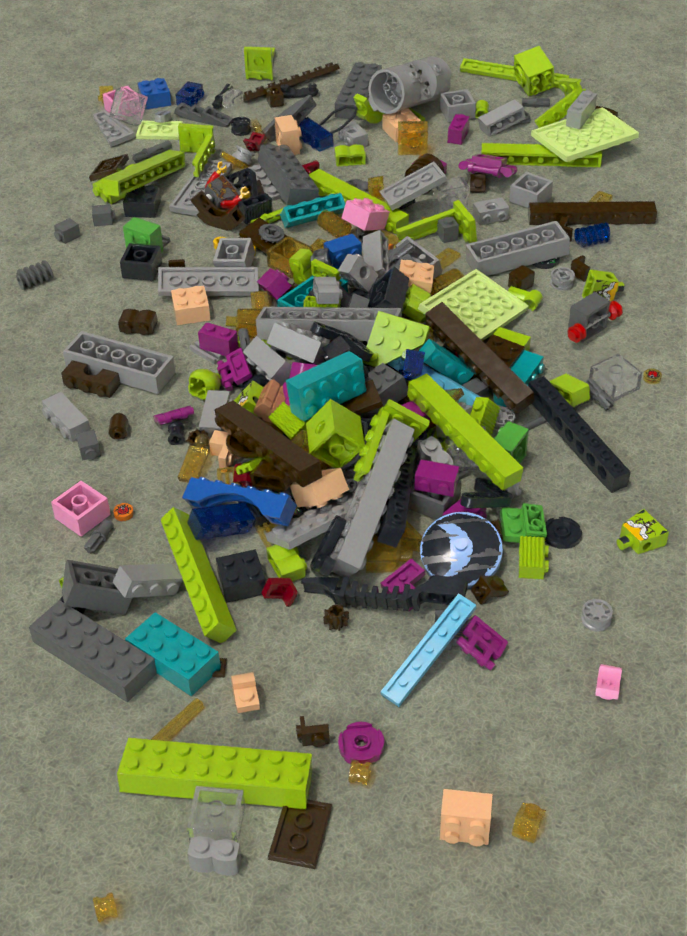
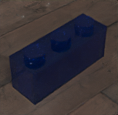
[298,117,334,152]
[399,349,425,381]
[187,502,255,540]

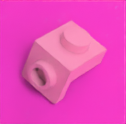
[595,664,622,700]

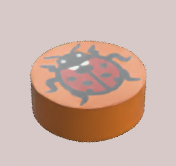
[113,503,134,521]

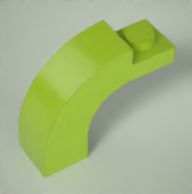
[353,94,385,124]

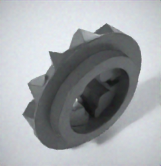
[259,224,284,244]

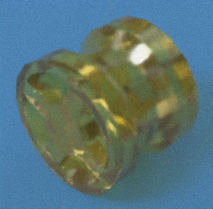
[348,759,371,786]
[92,892,118,923]

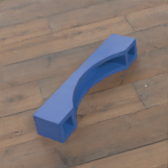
[182,477,297,526]

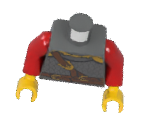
[204,161,251,209]

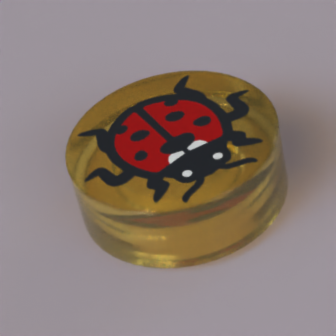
[643,369,662,384]

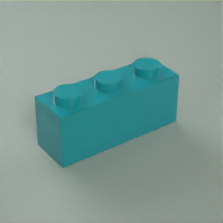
[418,338,474,386]

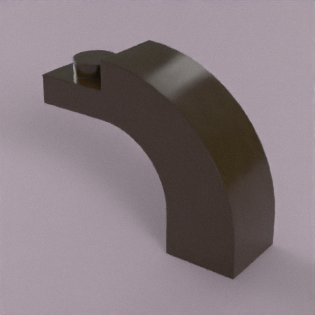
[190,190,245,231]

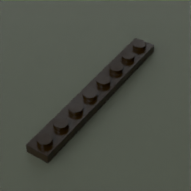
[240,62,340,102]

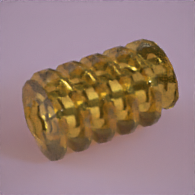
[317,210,352,238]
[430,268,464,295]

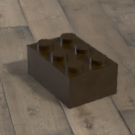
[469,335,525,390]

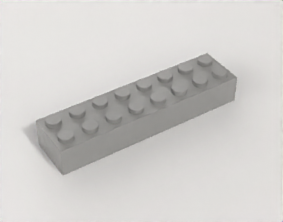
[256,307,402,342]
[329,419,415,578]

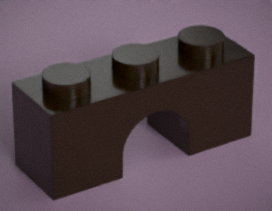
[61,360,121,398]

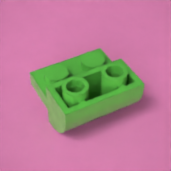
[500,503,547,543]

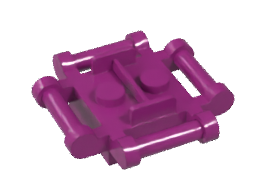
[459,154,518,178]

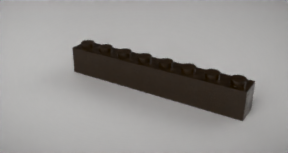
[528,201,657,225]
[425,302,534,414]
[214,400,322,487]

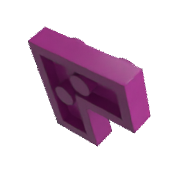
[380,559,426,612]

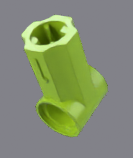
[508,286,543,311]

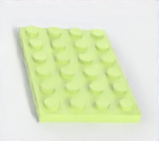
[531,107,639,162]
[418,269,529,341]

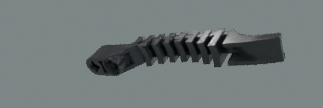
[301,575,468,611]

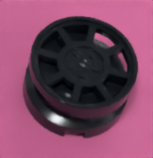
[231,117,251,136]

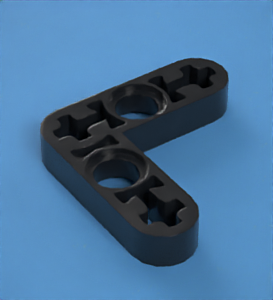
[225,168,258,200]
[310,321,374,362]
[460,478,513,508]
[310,515,346,577]

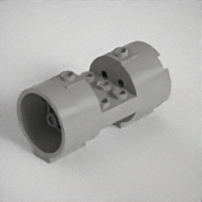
[368,56,452,114]

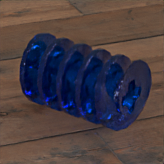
[574,222,610,248]

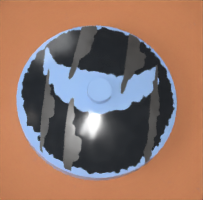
[420,512,503,589]

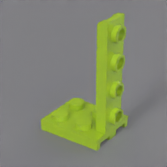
[244,46,276,80]
[534,78,586,128]
[178,123,215,177]
[396,200,477,243]
[353,399,430,482]

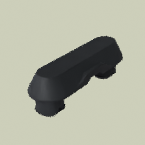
[280,83,319,98]

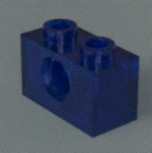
[175,81,205,107]

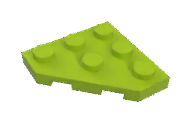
[362,311,431,367]

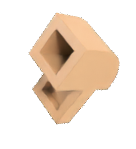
[209,430,240,471]
[231,672,260,713]

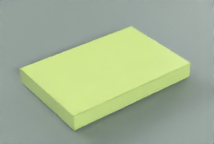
[136,121,183,140]

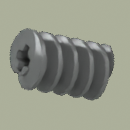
[16,260,54,290]

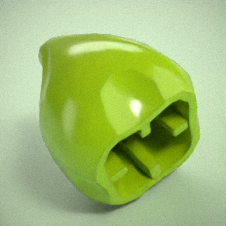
[188,369,221,400]

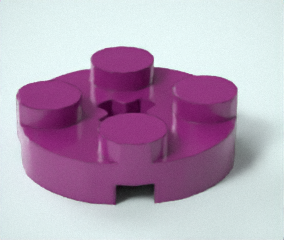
[338,722,384,765]

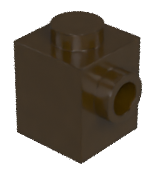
[265,86,284,108]
[508,265,535,290]

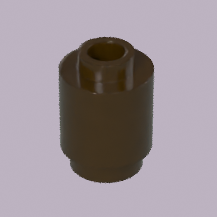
[108,413,128,440]

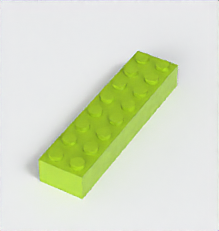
[117,738,312,809]

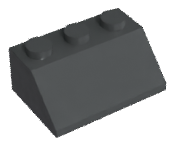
[62,560,132,615]

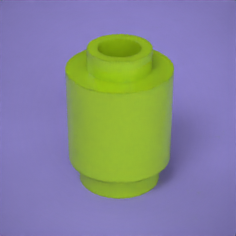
[475,100,489,119]

